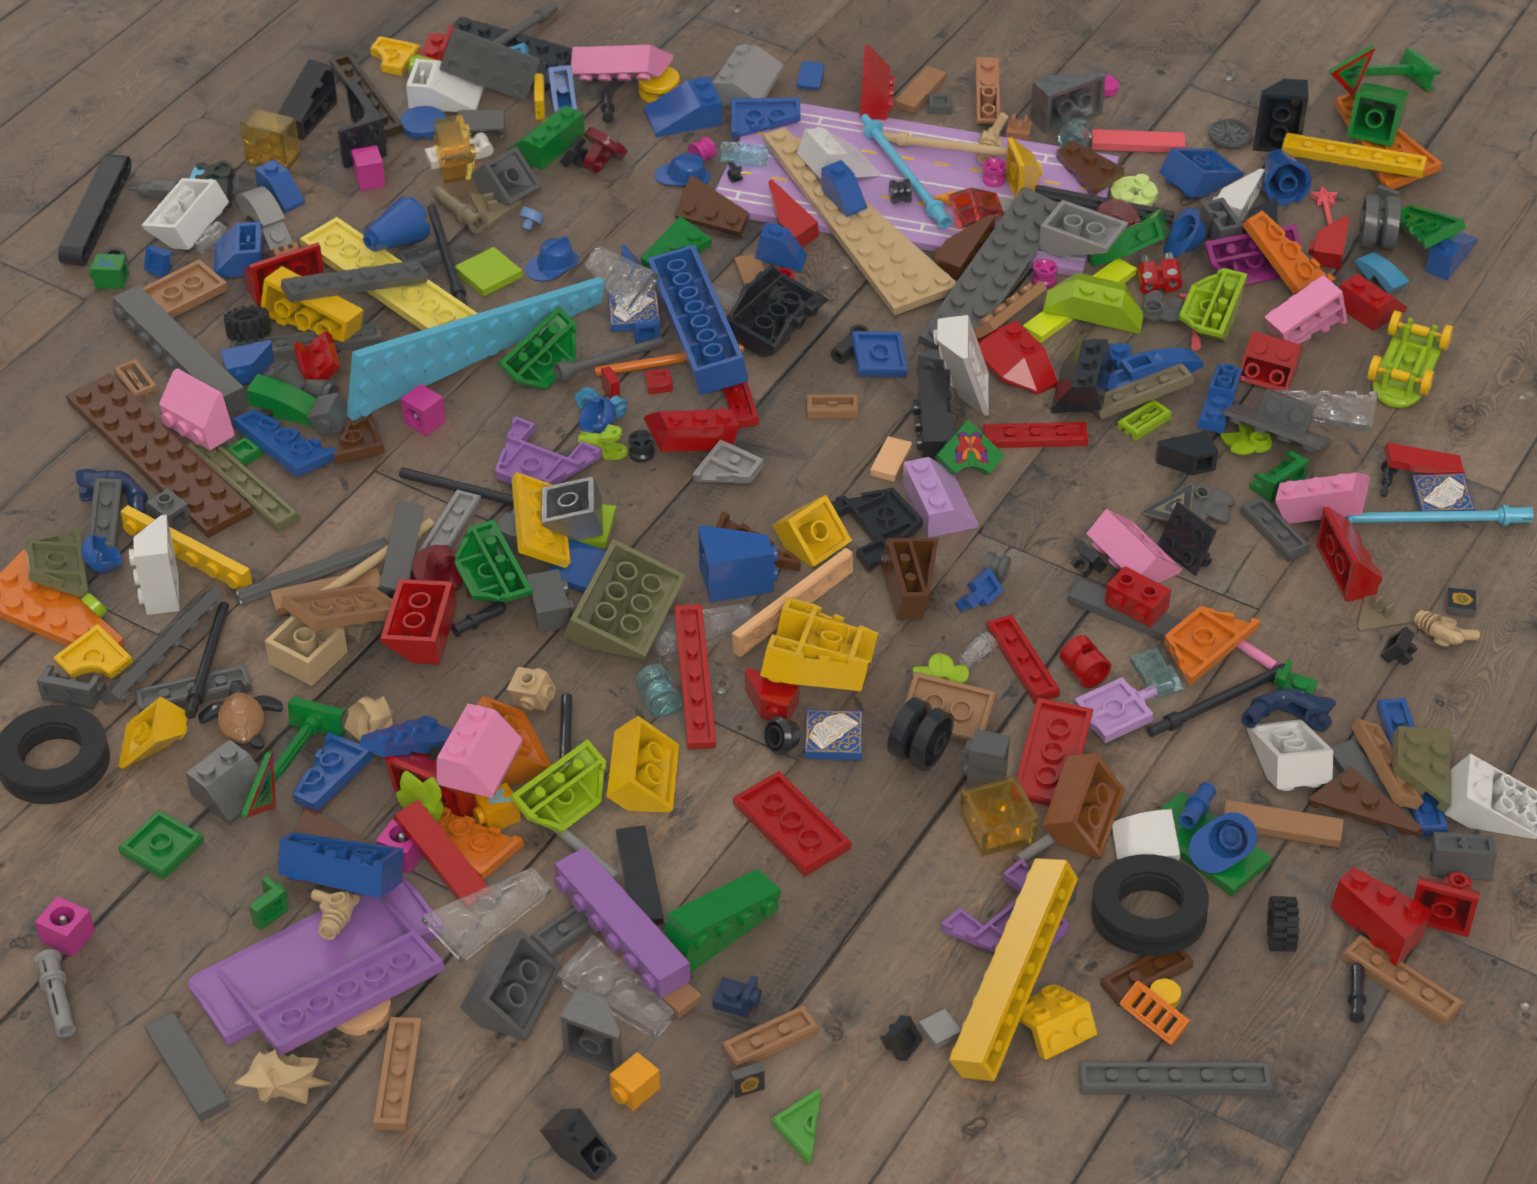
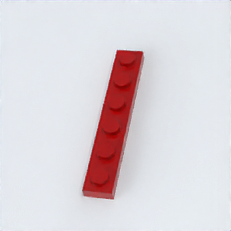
[674,604,716,750]

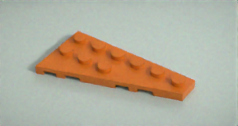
[1335,93,1442,190]

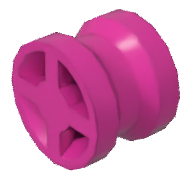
[688,136,717,163]
[982,158,1007,187]
[1032,259,1058,289]

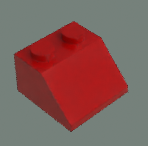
[1340,274,1407,331]
[1413,876,1480,937]

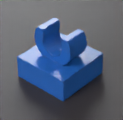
[144,245,173,278]

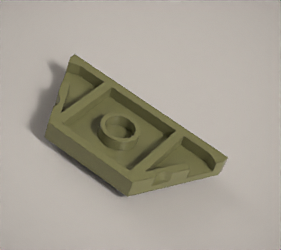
[25,529,88,598]
[1392,726,1451,812]

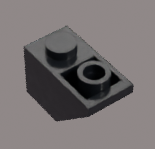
[1155,431,1218,475]
[540,1108,617,1180]

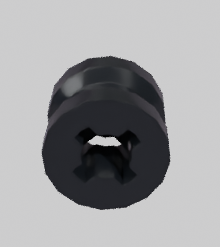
[889,178,912,204]
[628,430,655,463]

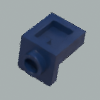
[713,975,762,1018]

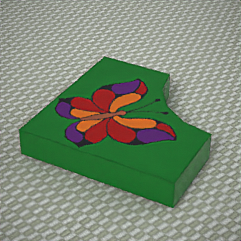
[934,420,1005,475]

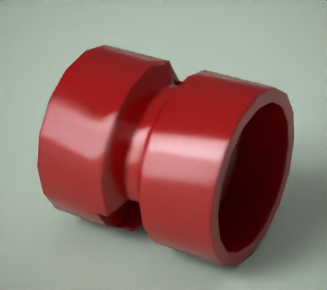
[1059,635,1112,688]

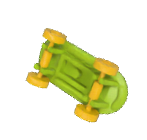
[1367,311,1454,408]

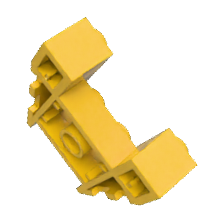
[760,597,878,691]

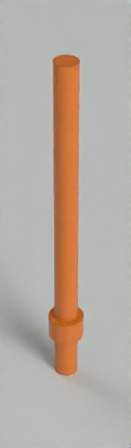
[594,344,744,377]

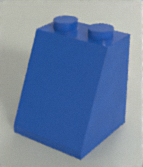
[698,526,778,603]

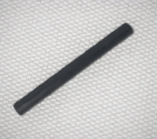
[1034,185,1175,224]

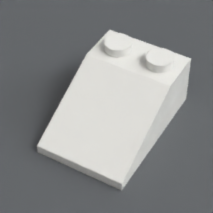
[797,127,880,179]
[1247,720,1333,791]

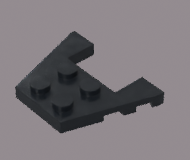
[831,488,923,572]

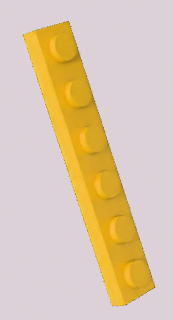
[1282,133,1427,178]
[120,505,252,589]

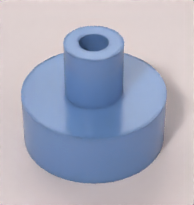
[519,207,545,231]

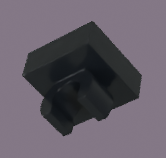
[560,136,588,168]
[1070,540,1108,577]
[1380,627,1418,665]
[880,1015,923,1061]

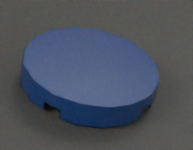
[400,106,446,140]

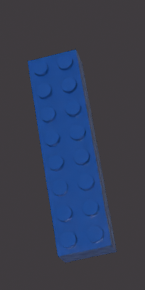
[647,245,749,395]

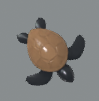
[198,680,283,749]

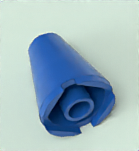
[1264,149,1312,205]
[363,197,431,252]

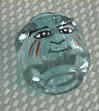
[1058,118,1092,147]

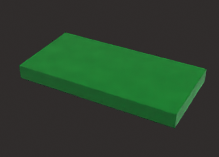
[1159,792,1272,896]

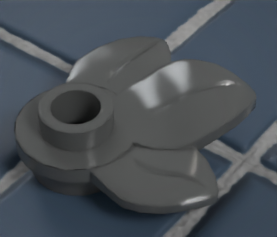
[1141,290,1182,322]
[1192,484,1235,524]

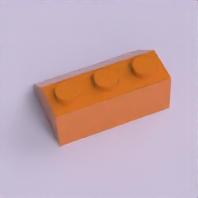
[476,696,552,786]

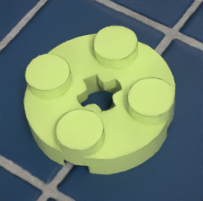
[1110,174,1158,206]

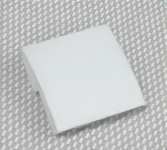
[1111,809,1180,861]

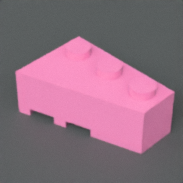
[1264,275,1348,344]

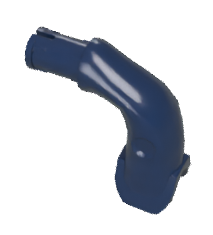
[75,469,148,514]
[1241,688,1336,732]

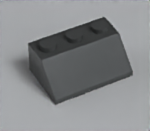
[460,929,563,1040]

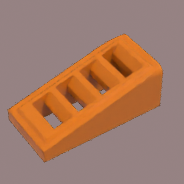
[1119,980,1191,1046]

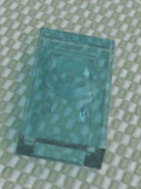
[720,141,768,166]

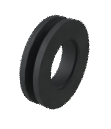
[0,705,110,804]
[1092,854,1209,956]

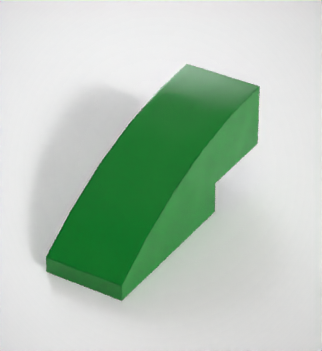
[246,374,317,427]

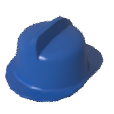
[655,153,711,186]
[1164,208,1206,259]
[525,236,579,281]
[1189,812,1257,873]

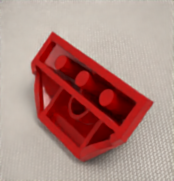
[978,321,1058,395]

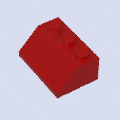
[860,45,895,120]
[243,242,324,306]
[644,409,740,452]
[1316,506,1382,602]
[380,579,457,665]
[385,751,476,818]

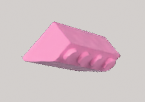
[571,45,673,82]

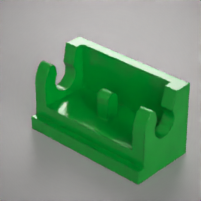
[1249,451,1309,503]

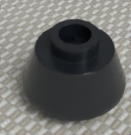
[764,716,801,755]

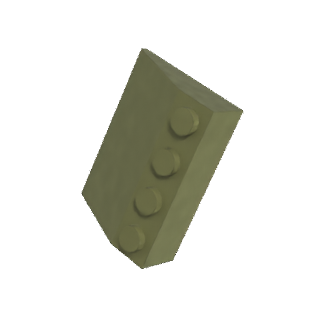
[563,539,686,659]

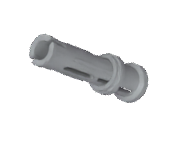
[33,949,76,1038]

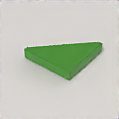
[771,1088,821,1165]

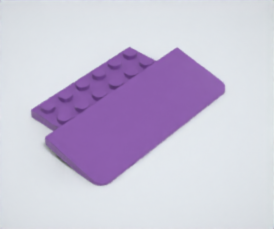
[188,876,445,1056]

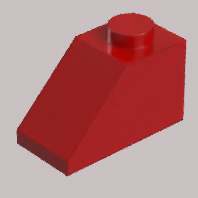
[1308,216,1350,270]
[745,668,800,721]

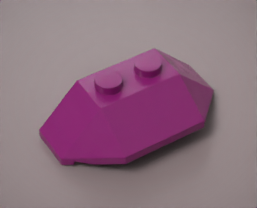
[1204,224,1302,286]

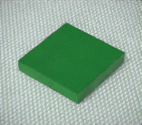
[118,810,204,880]

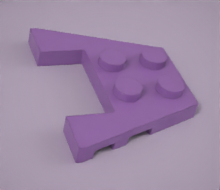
[495,416,602,485]
[941,858,1070,953]

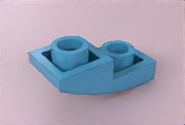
[1355,252,1409,294]

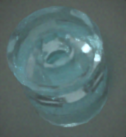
[635,664,683,718]

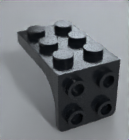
[338,79,387,168]

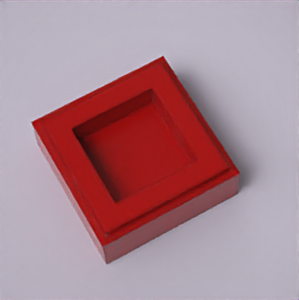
[601,366,620,400]
[644,368,673,394]

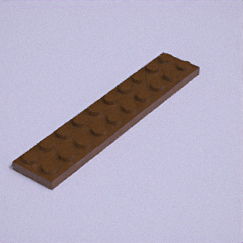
[66,373,253,538]

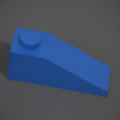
[1425,232,1479,281]

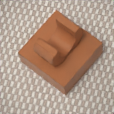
[1006,114,1032,141]

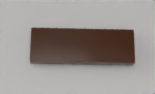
[1100,950,1194,1007]

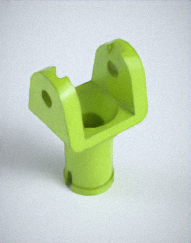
[578,424,628,460]

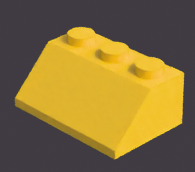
[606,716,680,813]

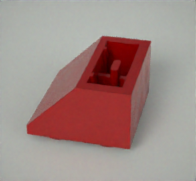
[1240,331,1304,394]

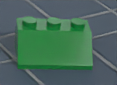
[506,105,585,170]

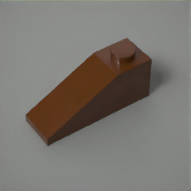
[933,214,995,281]

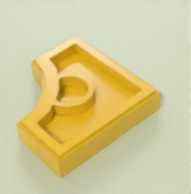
[370,36,421,76]
[53,624,134,679]

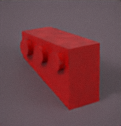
[1330,867,1433,967]

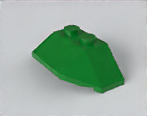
[498,306,576,390]
[454,519,533,603]

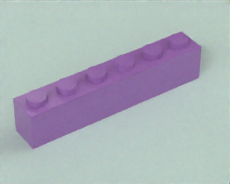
[554,847,690,999]

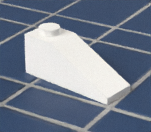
[1213,168,1265,224]

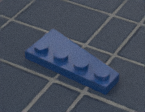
[233,410,338,477]
[359,716,452,757]

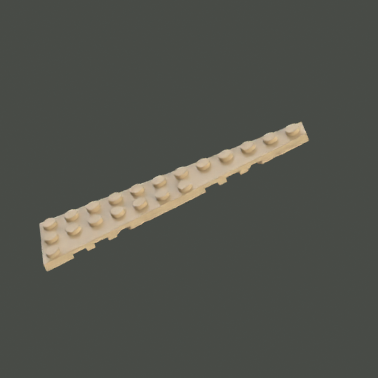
[763,127,957,316]

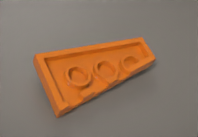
[1242,210,1336,295]
[402,807,524,880]

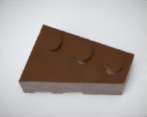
[880,538,939,619]

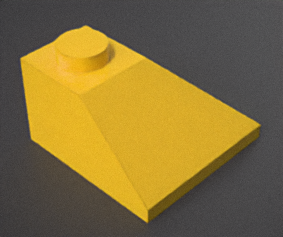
[1005,138,1042,199]
[772,495,852,568]
[118,696,188,769]

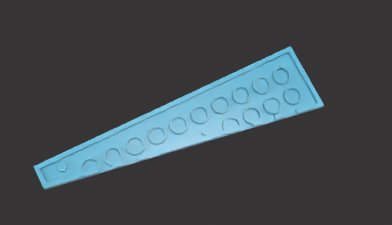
[347,277,605,421]

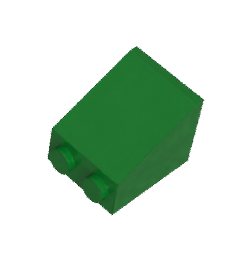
[1346,82,1410,147]

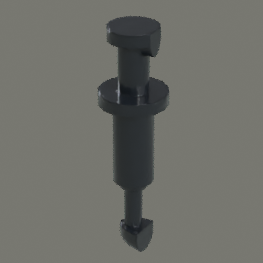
[1380,460,1399,498]

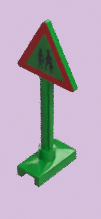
[1328,46,1442,97]
[241,696,346,818]

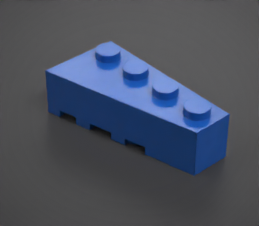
[278,832,404,899]

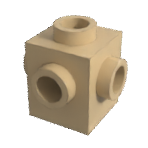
[507,667,556,711]

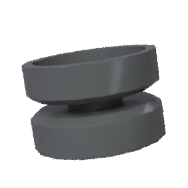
[1359,194,1401,250]

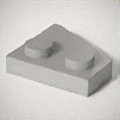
[693,439,765,484]

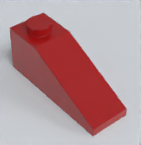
[768,179,819,248]

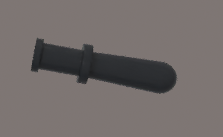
[601,87,615,123]
[451,602,506,637]
[1348,963,1367,1023]

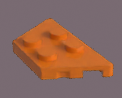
[1164,606,1260,685]

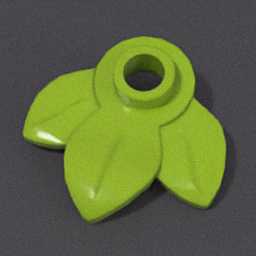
[1220,422,1272,455]
[913,653,969,683]
[396,771,444,822]

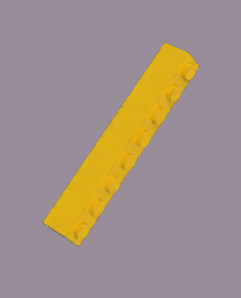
[949,858,1078,1081]

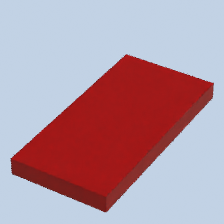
[1012,697,1093,806]
[733,771,851,877]

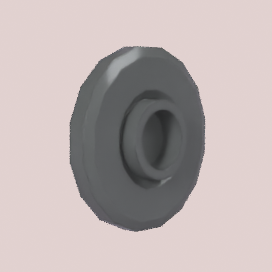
[1209,119,1252,148]

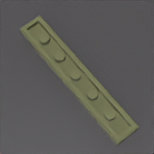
[187,441,300,532]

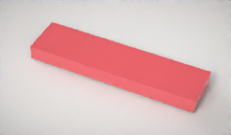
[1091,129,1186,153]

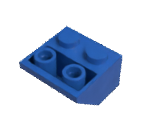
[214,221,264,278]

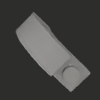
[235,186,293,251]

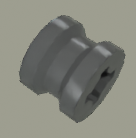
[982,551,1011,583]

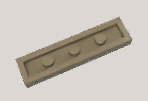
[1094,363,1194,419]

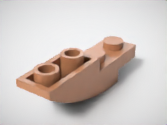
[975,57,1000,124]

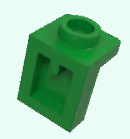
[1274,660,1318,695]
[249,876,289,931]

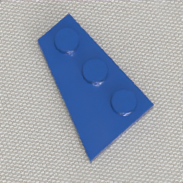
[731,98,801,139]
[292,731,373,811]

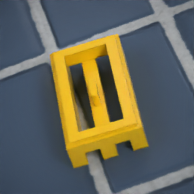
[534,74,545,120]

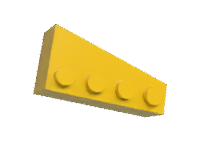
[261,266,364,343]

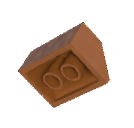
[1043,753,1125,859]

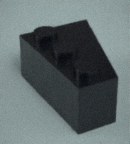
[276,59,338,141]
[913,369,954,460]

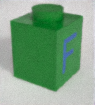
[89,254,129,289]

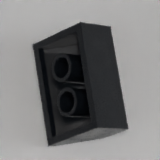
[1253,79,1309,152]
[1051,339,1113,413]

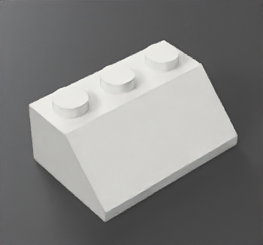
[141,178,229,250]
[129,515,180,615]

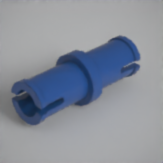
[1178,782,1216,829]

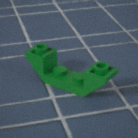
[1088,209,1169,266]

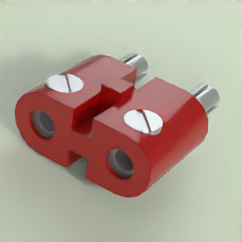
[1137,252,1183,294]

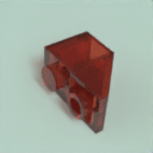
[948,187,1004,229]

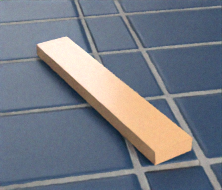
[732,548,853,657]

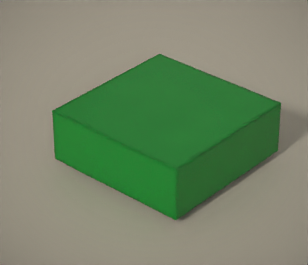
[225,437,263,466]

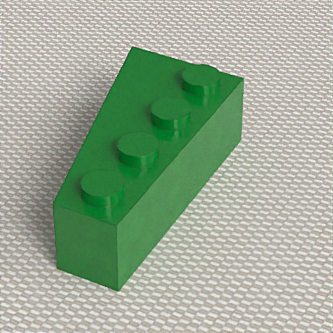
[663,869,781,973]

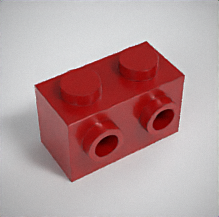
[1105,566,1171,628]

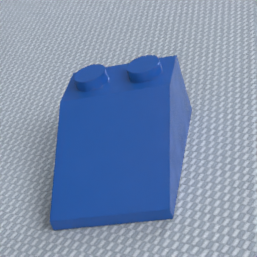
[644,77,722,137]
[1159,148,1244,199]

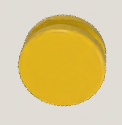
[638,66,680,103]

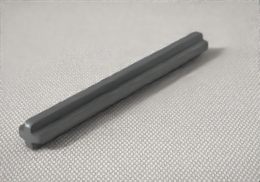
[236,538,388,605]

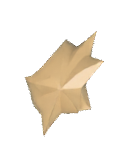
[344,696,394,741]
[234,1049,332,1104]

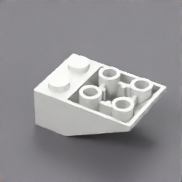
[406,59,484,112]
[1445,754,1537,839]

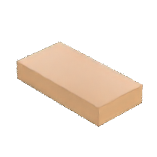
[870,436,912,482]

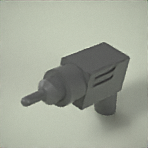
[127,175,188,201]

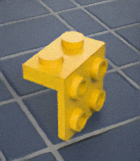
[1019,985,1098,1060]

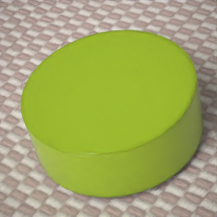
[81,593,108,618]

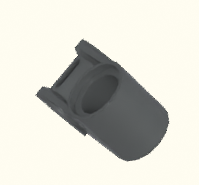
[264,359,306,389]

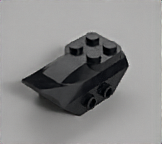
[727,265,829,357]

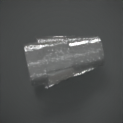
[193,221,228,255]
[957,631,998,670]

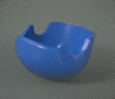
[579,396,616,433]
[81,534,122,574]

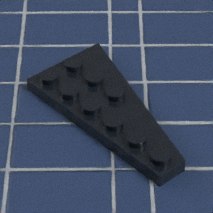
[452,16,573,93]

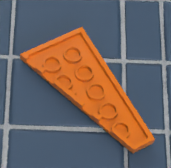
[0,549,125,648]

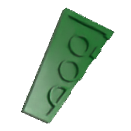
[1399,204,1466,249]

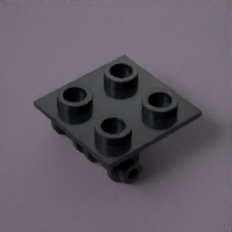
[1158,501,1217,576]

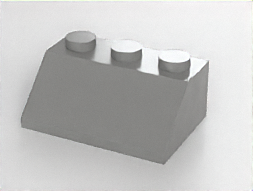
[713,44,784,106]

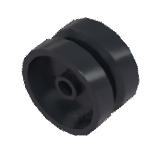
[887,697,954,771]

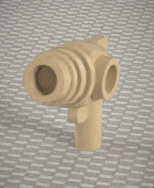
[977,112,1008,164]
[1414,610,1480,646]
[311,889,360,940]

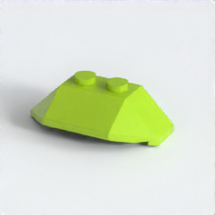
[1179,268,1247,342]
[1043,273,1143,334]
[509,739,606,833]

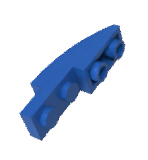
[1106,348,1204,392]
[1198,364,1242,433]

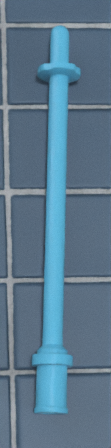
[860,114,953,229]
[1344,505,1534,526]

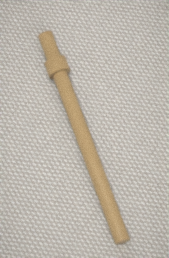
[881,132,1007,157]
[319,518,434,591]

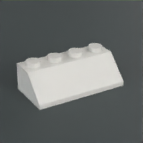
[933,315,989,416]

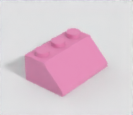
[159,368,235,450]
[1275,472,1370,524]
[1086,509,1183,583]
[437,703,523,798]

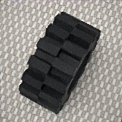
[223,305,271,342]
[1266,896,1300,952]

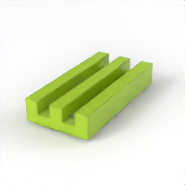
[1117,399,1172,441]

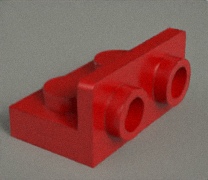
[420,25,455,62]
[294,330,341,380]

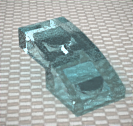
[1130,648,1184,699]

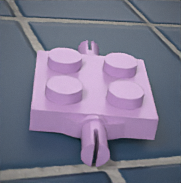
[1074,677,1158,743]

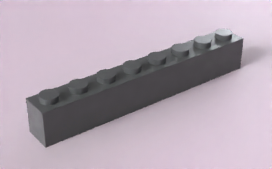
[112,285,247,415]

